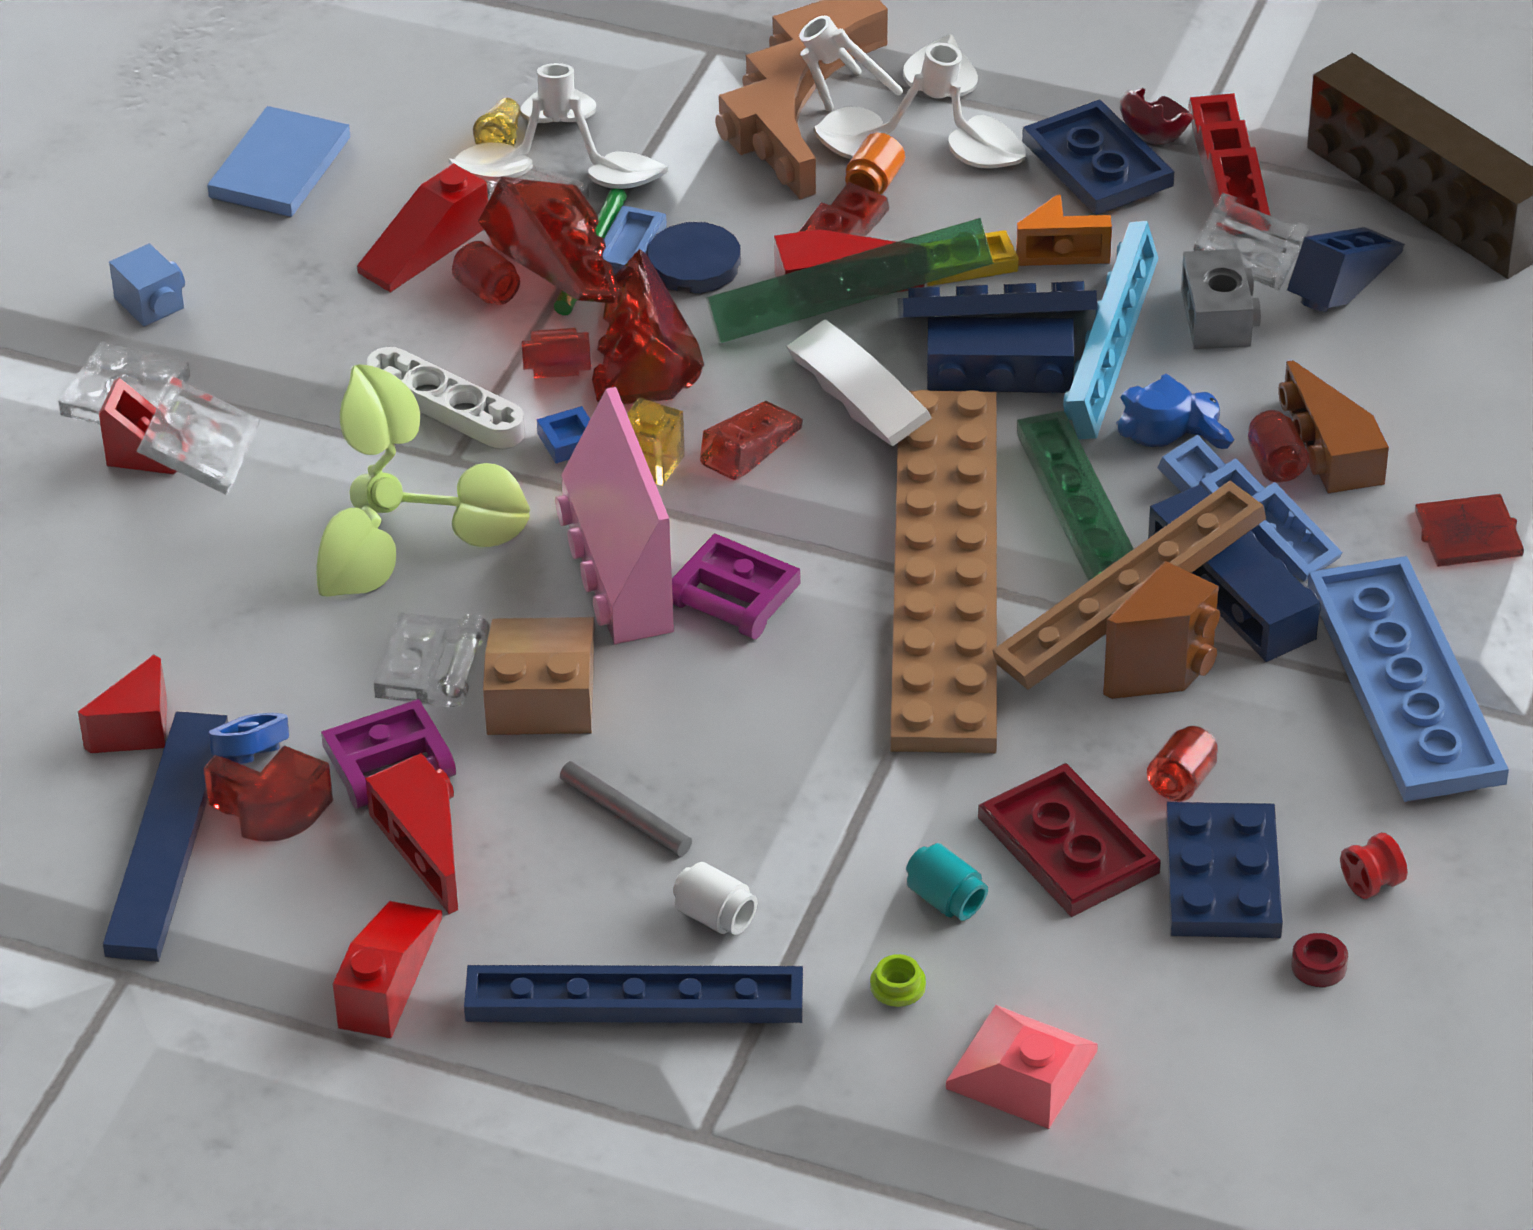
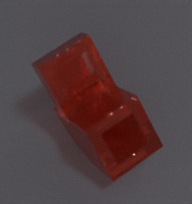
[204,745,333,841]

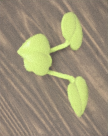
[316,364,530,597]

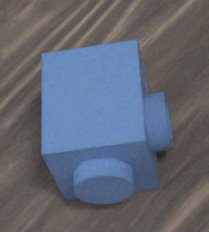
[109,243,185,327]

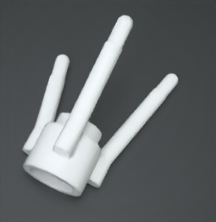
[799,15,903,112]

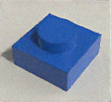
[536,406,590,464]

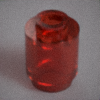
[452,241,521,305]
[521,328,591,379]
[1247,410,1309,483]
[1147,726,1218,802]

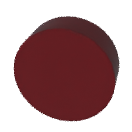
[1291,933,1348,987]

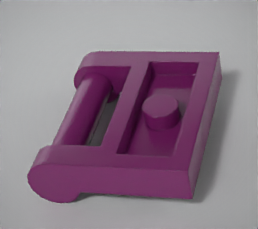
[672,533,801,639]
[321,699,456,809]

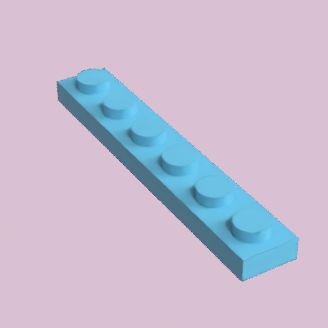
[1063,221,1159,440]

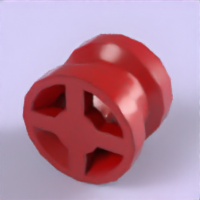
[1340,832,1408,899]

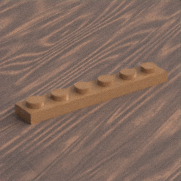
[992,481,1266,690]

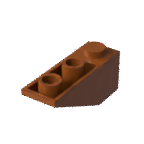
[1278,360,1389,494]

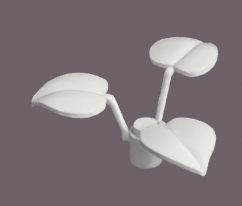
[813,34,1026,168]
[449,63,669,189]

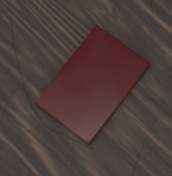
[978,763,1161,917]

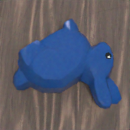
[1116,374,1234,449]

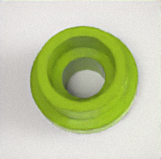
[870,954,926,1007]

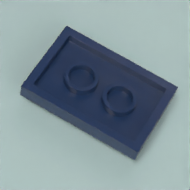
[1022,99,1175,215]
[1166,802,1283,938]

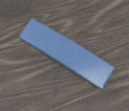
[1157,435,1343,581]

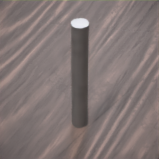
[560,761,692,856]

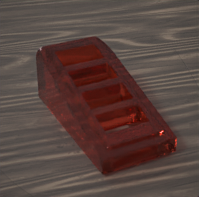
[700,400,803,480]

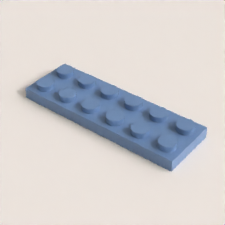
[1307,556,1509,802]

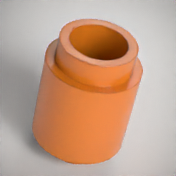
[845,133,905,199]

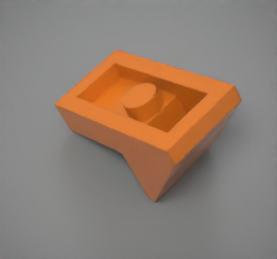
[1016,195,1112,266]

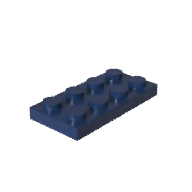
[897,281,1097,317]

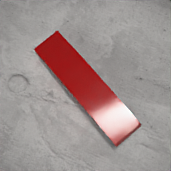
[1188,93,1272,233]

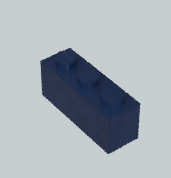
[927,317,1074,393]

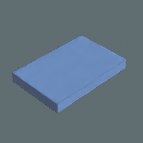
[207,106,350,217]

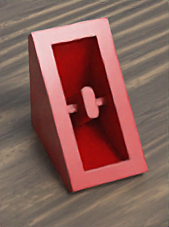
[98,377,193,475]
[78,654,167,753]

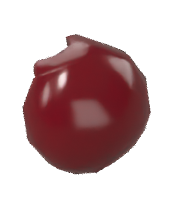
[1120,88,1194,145]

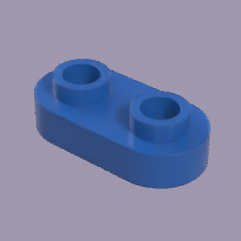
[209,713,289,765]

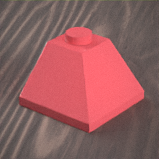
[946,1005,1098,1129]

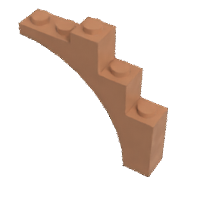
[715,0,888,199]

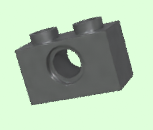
[1181,249,1261,349]

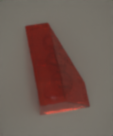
[478,177,621,304]
[592,249,705,405]

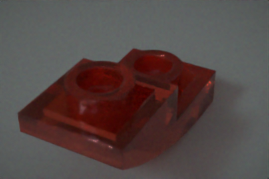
[799,182,890,236]

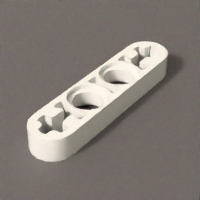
[367,347,525,449]

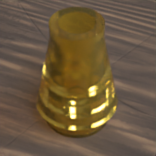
[473,98,521,147]

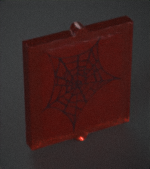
[1415,494,1524,567]

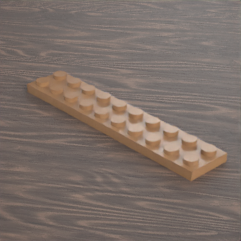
[891,390,997,753]

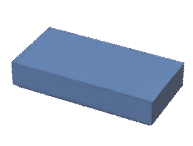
[591,206,667,283]

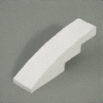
[786,319,932,446]

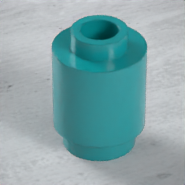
[906,843,988,921]

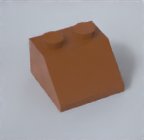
[1103,561,1220,699]

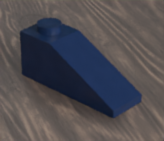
[1287,227,1405,312]

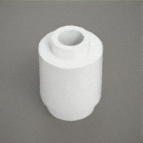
[673,862,758,935]

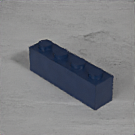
[1148,484,1321,662]

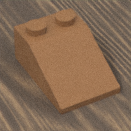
[483,617,595,735]

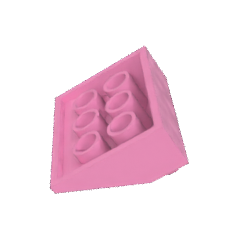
[555,387,674,645]

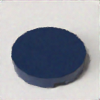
[648,222,741,293]

